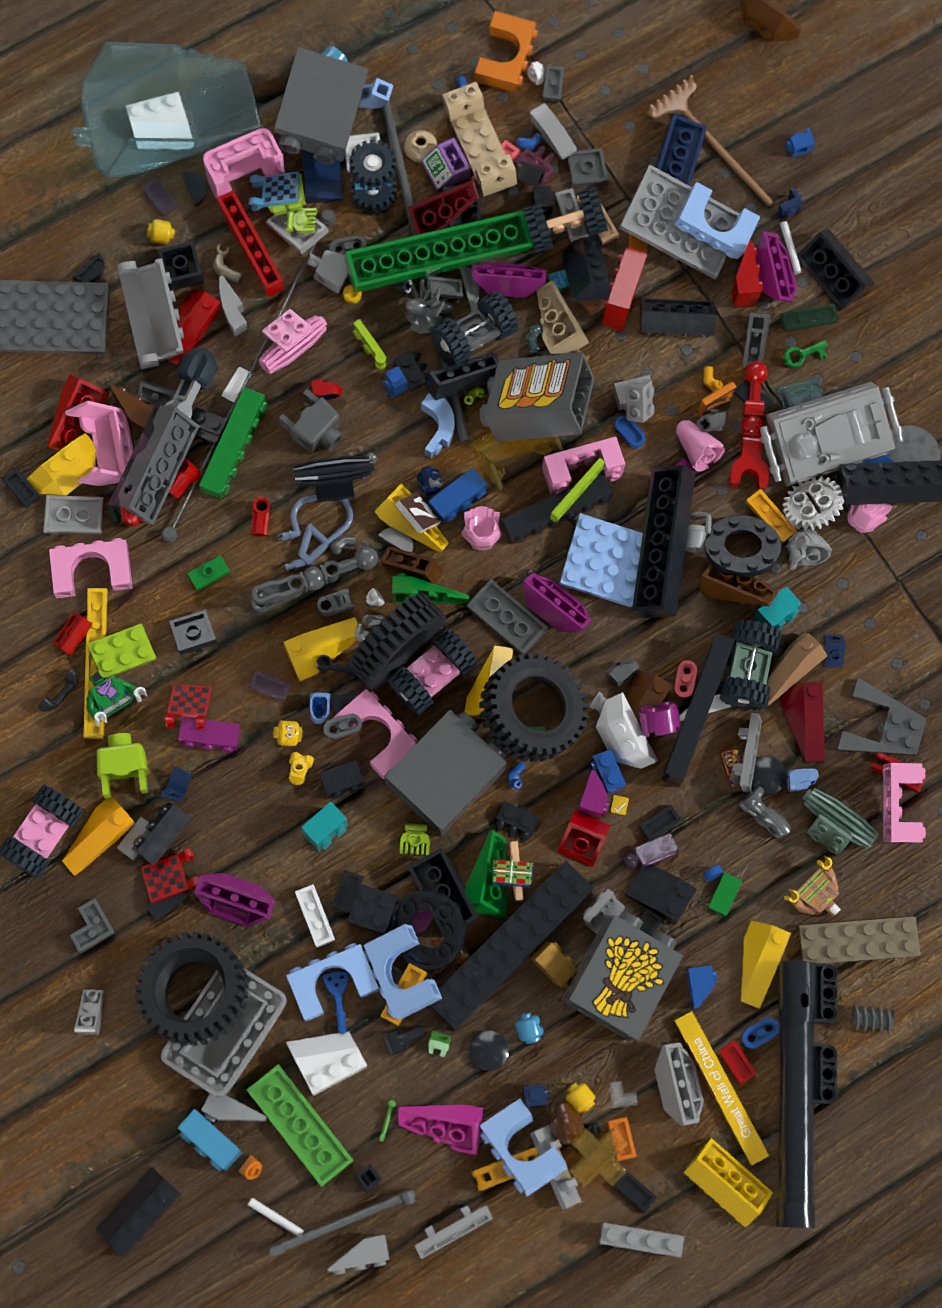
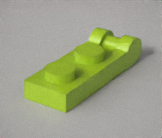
[353,319,386,370]

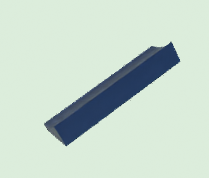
[655,114,707,186]
[302,150,342,204]

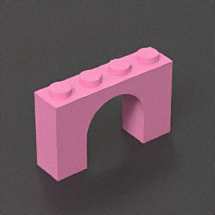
[49,538,133,598]
[332,689,418,779]

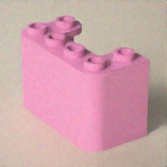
[203,128,285,199]

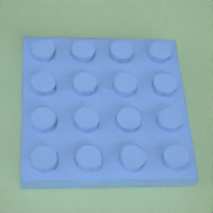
[559,513,643,607]

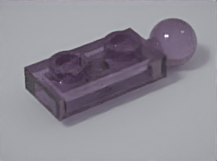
[622,833,679,869]

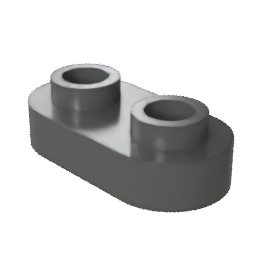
[329,236,366,255]
[323,713,362,740]

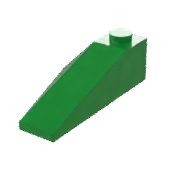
[392,574,469,604]

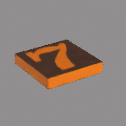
[697,382,737,418]

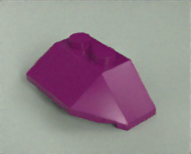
[755,232,797,302]
[472,262,546,298]
[522,573,592,632]
[194,873,275,927]

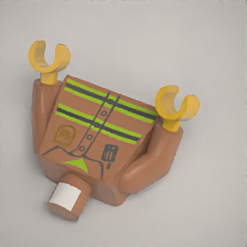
[784,856,841,917]

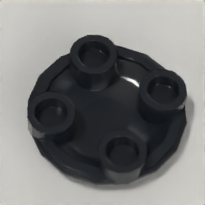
[752,756,787,794]
[469,1031,509,1071]

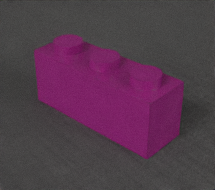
[178,717,241,753]

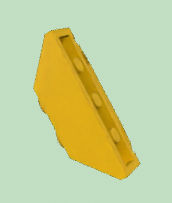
[26,433,97,496]

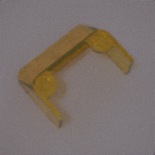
[471,432,564,489]

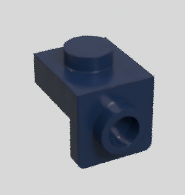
[777,188,803,218]

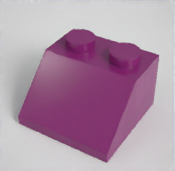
[578,770,610,820]

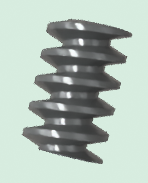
[851,1005,895,1034]

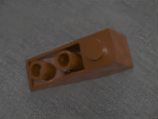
[110,384,155,432]

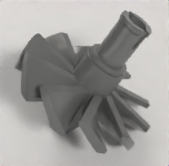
[405,279,454,334]

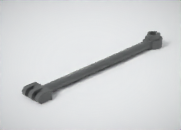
[269,1189,416,1256]

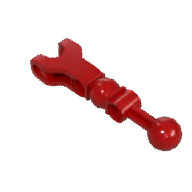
[729,361,769,490]

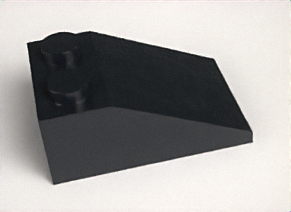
[625,861,697,925]

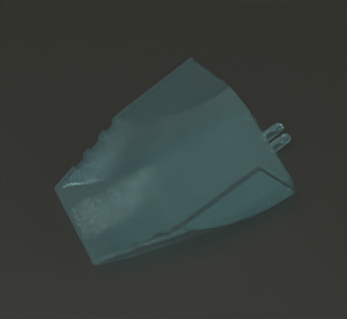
[72,42,262,177]

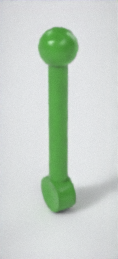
[379,1100,396,1142]

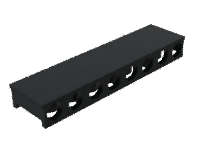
[662,633,735,788]

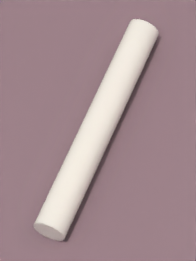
[780,222,801,274]
[248,1198,304,1236]

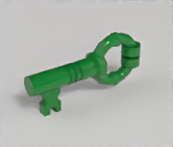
[782,340,828,368]

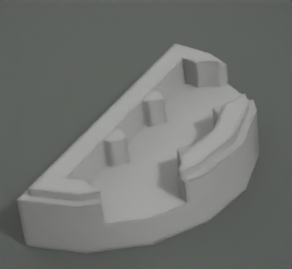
[378,527,413,552]

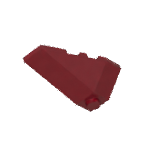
[781,682,825,763]

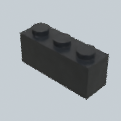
[131,802,191,865]

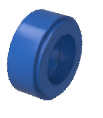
[703,865,723,882]

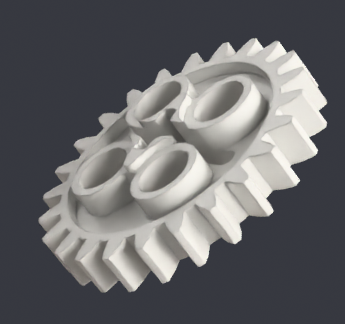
[783,476,845,531]

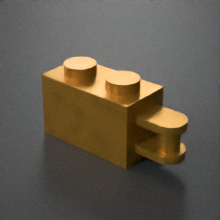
[530,940,578,989]

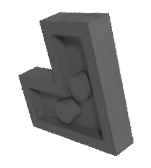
[70,898,115,953]

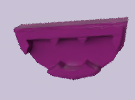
[411,910,433,935]

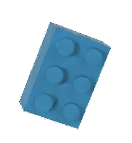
[178,1109,242,1171]

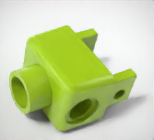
[96,733,149,799]

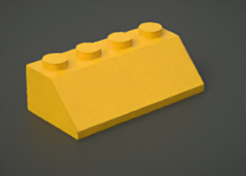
[684,1138,773,1228]

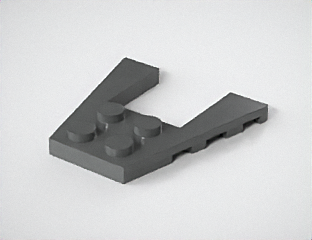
[836,678,926,756]

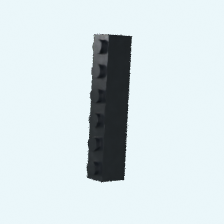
[501,473,613,544]

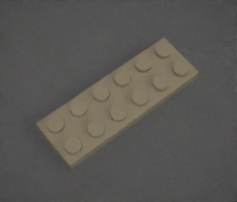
[798,916,921,964]

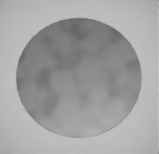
[887,426,940,462]

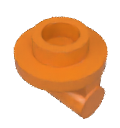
[238,1155,262,1180]

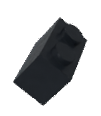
[319,760,364,799]

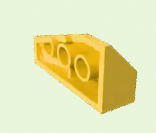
[464,646,513,720]

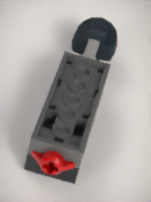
[109,348,217,527]

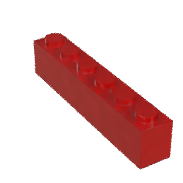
[217,190,284,297]

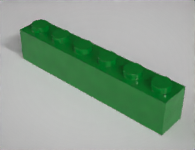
[199,387,267,500]

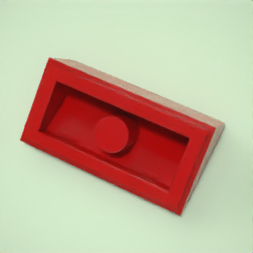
[53,612,92,655]

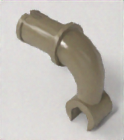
[213,243,242,284]

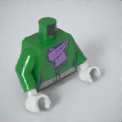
[86,672,147,726]

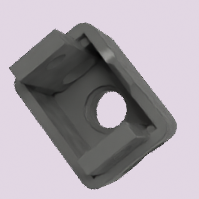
[279,389,343,453]

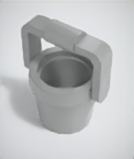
[685,512,712,553]

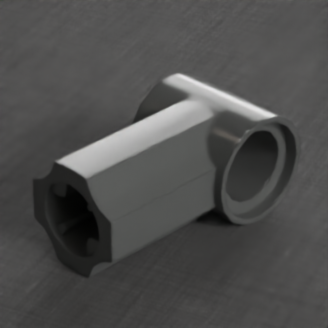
[697,409,726,432]

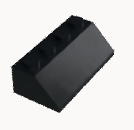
[797,229,875,311]
[562,236,609,302]
[640,298,717,337]
[407,848,479,937]
[96,1167,182,1257]

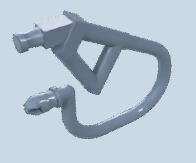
[277,494,353,571]

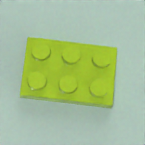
[87,623,156,680]

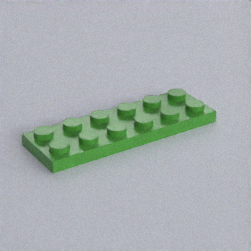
[247,1064,354,1187]

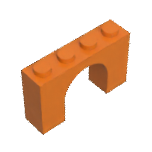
[474,11,538,93]

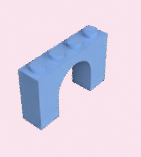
[674,182,760,259]
[364,924,442,1019]
[286,943,379,1021]
[480,1099,567,1196]

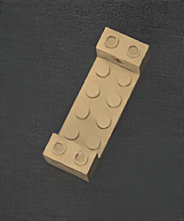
[442,82,517,197]

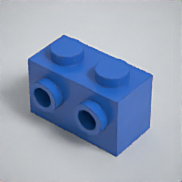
[590,749,626,795]

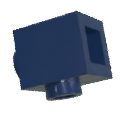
[522,1084,549,1108]

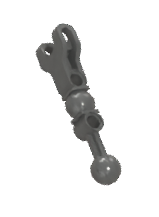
[251,546,378,613]

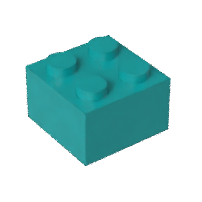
[753,586,802,630]
[301,802,348,851]

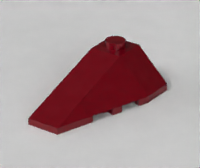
[408,180,479,235]

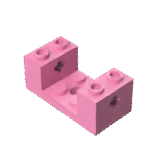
[542,437,625,496]
[883,763,926,842]

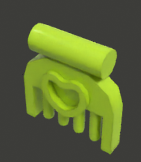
[286,208,317,234]
[400,823,430,856]

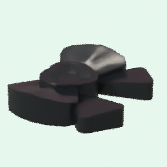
[330,690,357,714]

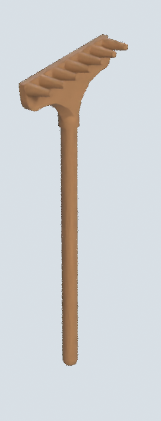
[646,75,773,206]

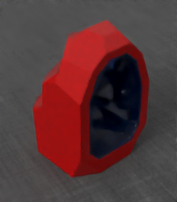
[311,379,342,401]

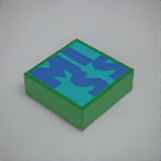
[547,269,569,291]

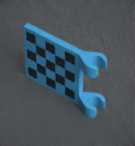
[249,171,299,211]

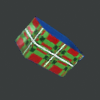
[492,860,534,887]

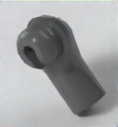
[331,536,356,555]

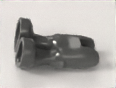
[738,786,791,838]

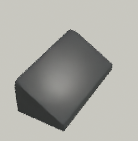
[137,380,176,406]

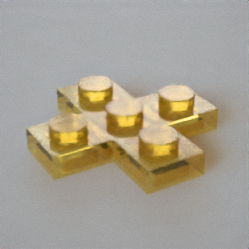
[570,1128,628,1187]

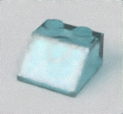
[777,378,824,409]

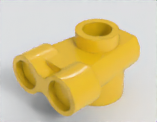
[289,752,314,785]

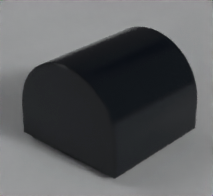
[354,1164,382,1193]

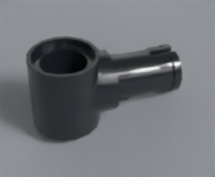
[382,1025,424,1056]

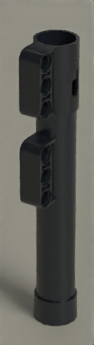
[776,961,838,1228]

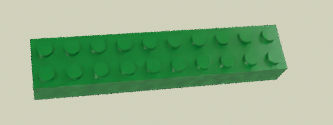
[344,211,533,293]

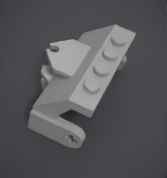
[117,258,184,370]

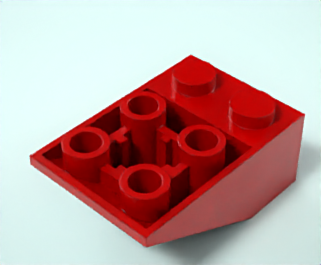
[731,240,763,309]

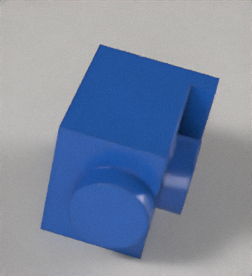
[785,128,815,158]
[382,366,408,398]

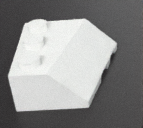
[126,92,195,149]
[286,1031,367,1096]

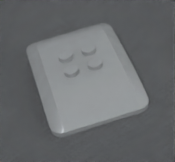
[161,967,286,1097]

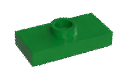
[187,555,230,591]

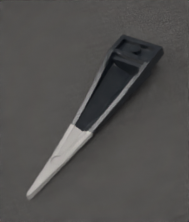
[442,185,481,313]

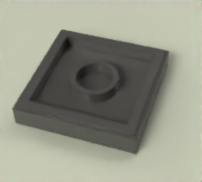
[567,148,608,188]

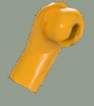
[703,366,722,392]

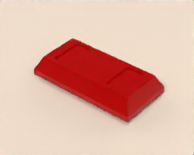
[718,1040,757,1085]

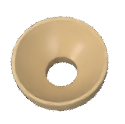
[404,130,437,163]

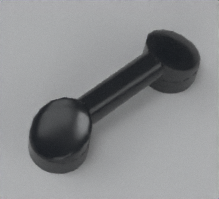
[316,655,359,678]
[38,668,80,712]

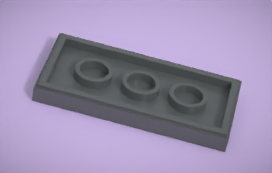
[466,579,548,656]

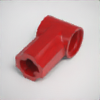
[169,459,201,499]
[251,497,271,537]

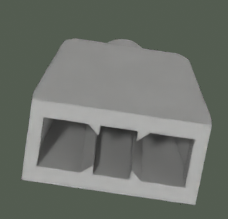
[307,250,348,294]

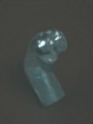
[526,325,543,353]

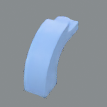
[358,78,393,109]
[421,393,454,459]

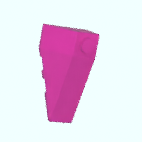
[398,1105,483,1155]

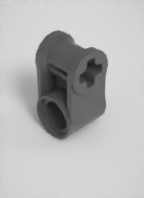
[317,589,355,618]

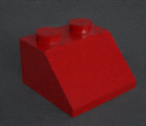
[557,810,611,867]

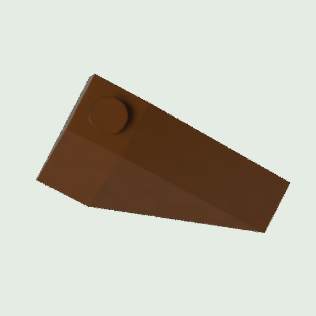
[700,564,778,607]
[625,670,673,729]

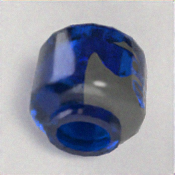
[416,466,443,495]

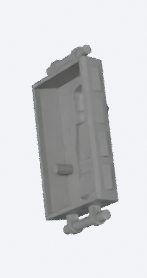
[760,382,904,487]

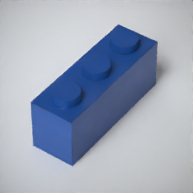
[429,467,487,523]

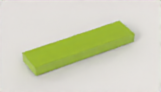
[550,458,605,523]

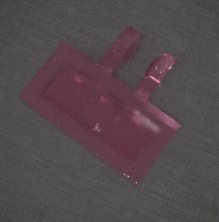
[515,145,555,185]

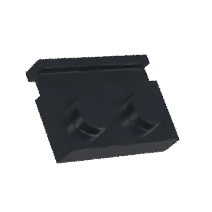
[190,407,228,445]

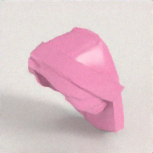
[848,504,892,533]
[461,506,502,550]

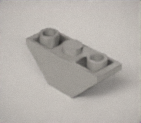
[75,990,103,1035]

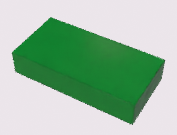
[708,872,742,917]

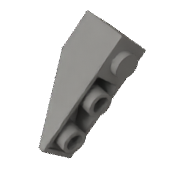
[328,1235,389,1275]

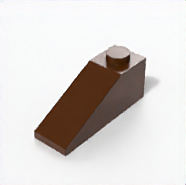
[380,546,443,584]

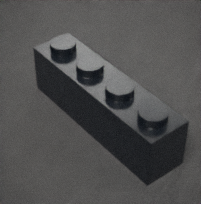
[426,352,499,401]

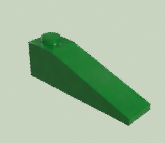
[465,830,508,918]

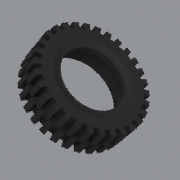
[348,593,446,690]
[479,653,588,763]
[135,932,249,1046]

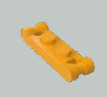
[472,1147,539,1191]

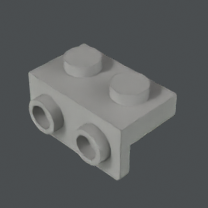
[626,379,654,423]
[583,889,625,934]

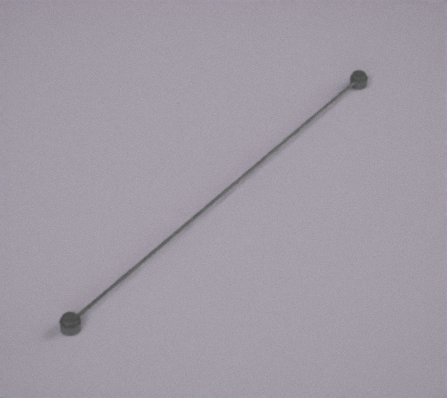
[162,210,335,544]

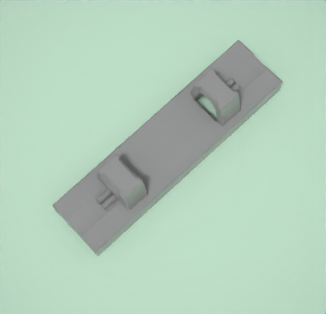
[732,713,762,792]
[530,1125,581,1210]
[414,1205,493,1259]

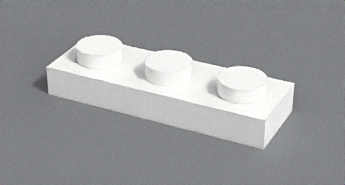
[295,884,335,948]

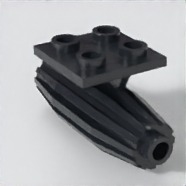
[293,455,374,503]

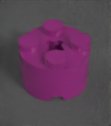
[639,702,681,737]

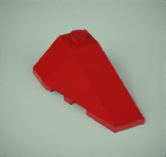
[167,290,222,367]
[47,374,110,452]

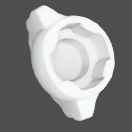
[527,62,545,85]
[366,588,385,606]

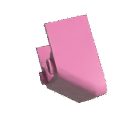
[65,401,134,486]

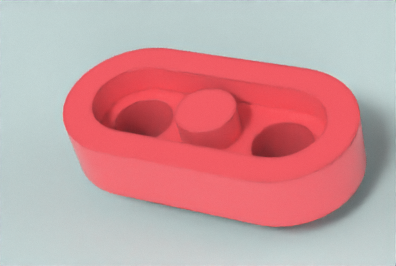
[674,660,697,699]

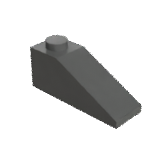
[742,312,771,368]

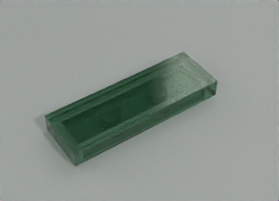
[781,304,839,333]

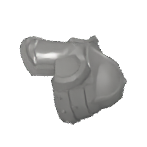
[786,528,832,570]

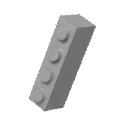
[598,1223,684,1257]

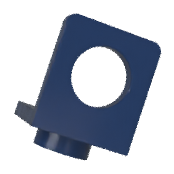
[823,634,846,667]
[161,767,192,803]

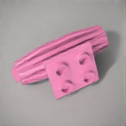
[259,309,327,374]

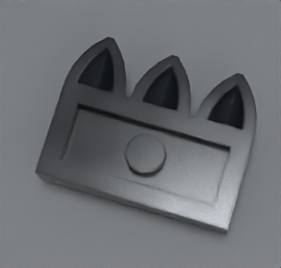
[393,351,429,392]
[495,801,540,843]

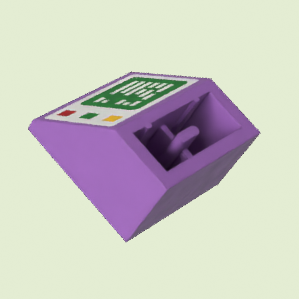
[421,138,470,192]

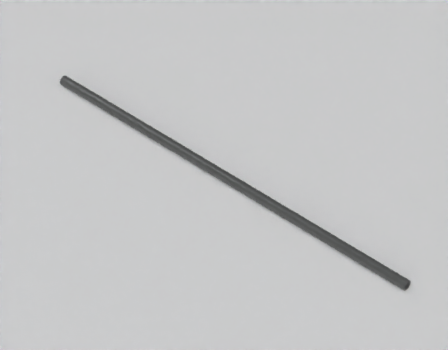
[382,101,470,443]

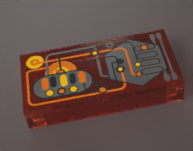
[719,747,743,790]

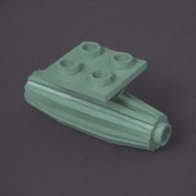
[803,788,879,856]

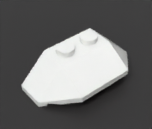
[596,692,658,769]

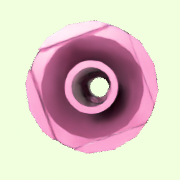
[676,420,725,471]

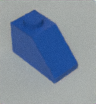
[686,965,717,1010]

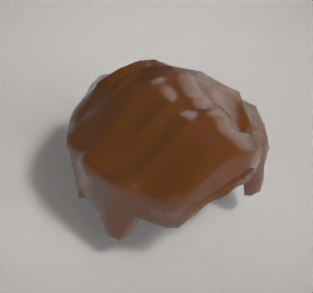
[550,1103,584,1146]

